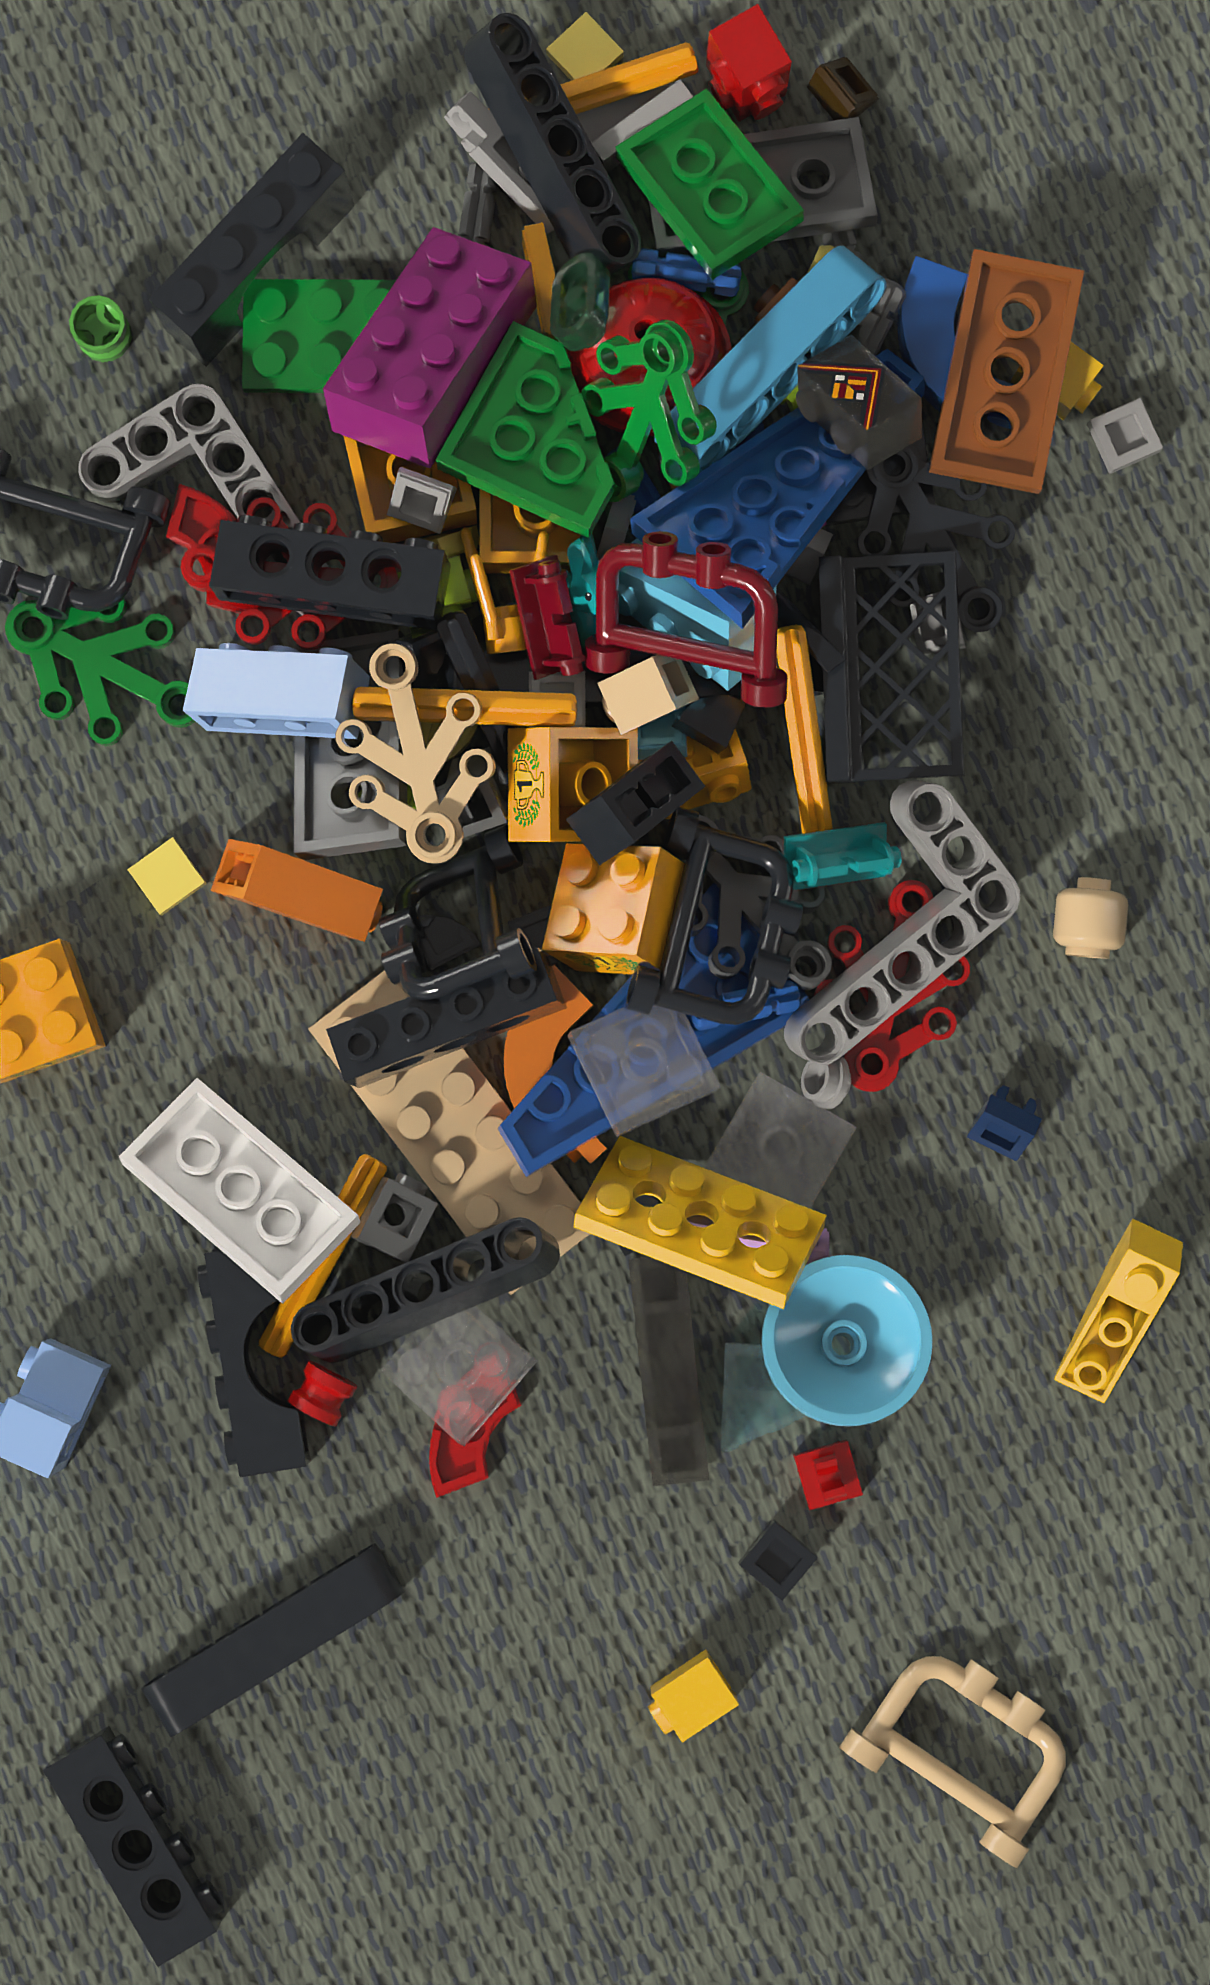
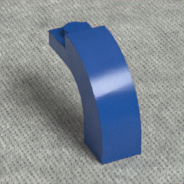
[897,256,1013,429]

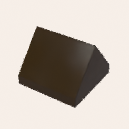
[807,57,879,121]

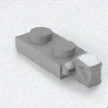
[444,91,580,235]

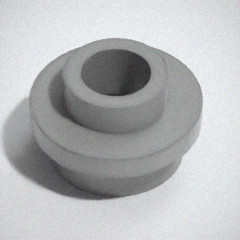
[801,1057,851,1109]

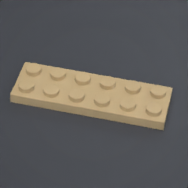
[308,970,590,1295]

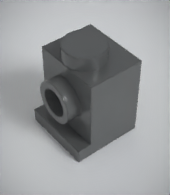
[436,747,508,838]
[350,1172,438,1263]

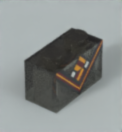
[796,335,922,470]

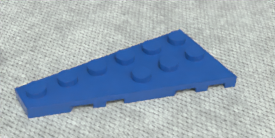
[630,349,925,629]
[498,883,809,1177]

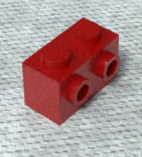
[706,4,792,122]

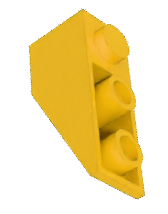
[1054,1218,1183,1403]

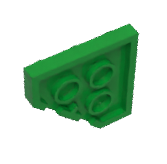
[436,321,614,539]

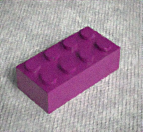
[323,227,537,469]

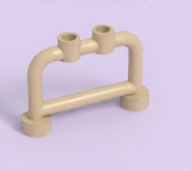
[839,1656,1066,1868]

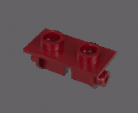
[509,555,587,680]

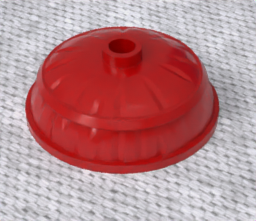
[565,278,731,436]

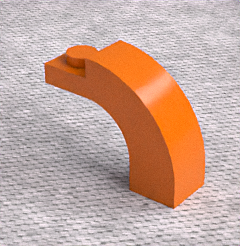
[504,965,607,1164]

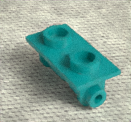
[784,822,902,890]

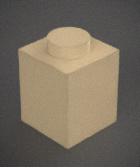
[597,655,699,735]

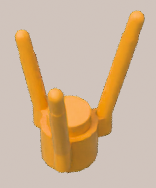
[460,527,549,654]

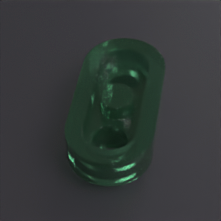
[550,252,610,351]

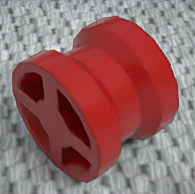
[287,1360,358,1427]

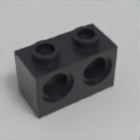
[566,741,705,865]

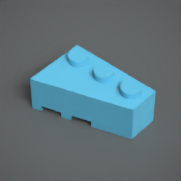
[619,538,777,691]

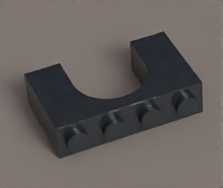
[148,133,354,367]

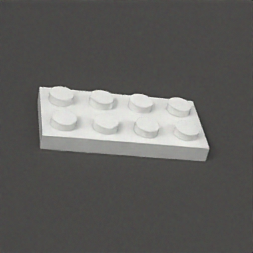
[119,1078,361,1304]

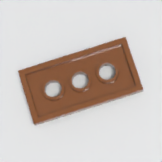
[929,249,1085,494]

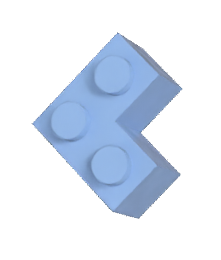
[0,1338,111,1478]

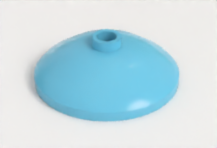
[762,1255,932,1427]

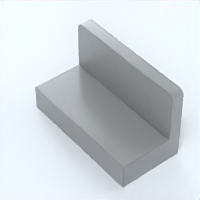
[576,79,693,173]

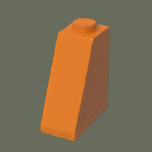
[211,839,383,942]

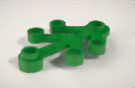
[581,320,717,502]
[5,599,196,746]

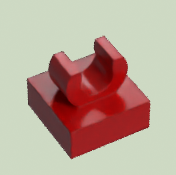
[793,1439,863,1510]

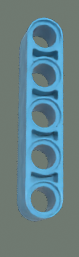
[655,246,887,473]

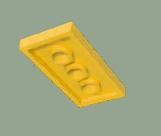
[574,1136,827,1309]

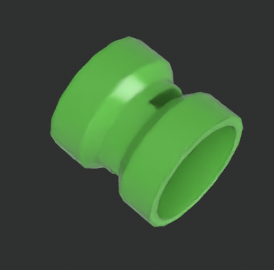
[69,295,132,362]

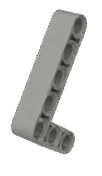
[78,384,328,628]
[784,780,1020,1065]

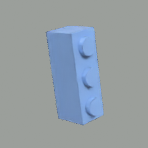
[183,643,370,739]

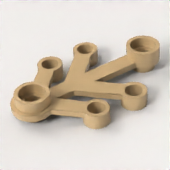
[335,644,496,863]

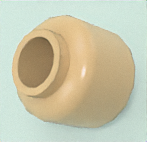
[1053,877,1129,959]

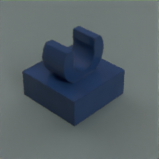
[967,1085,1042,1162]

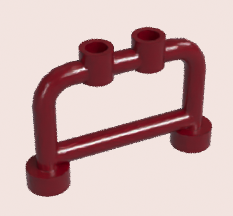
[585,531,788,707]

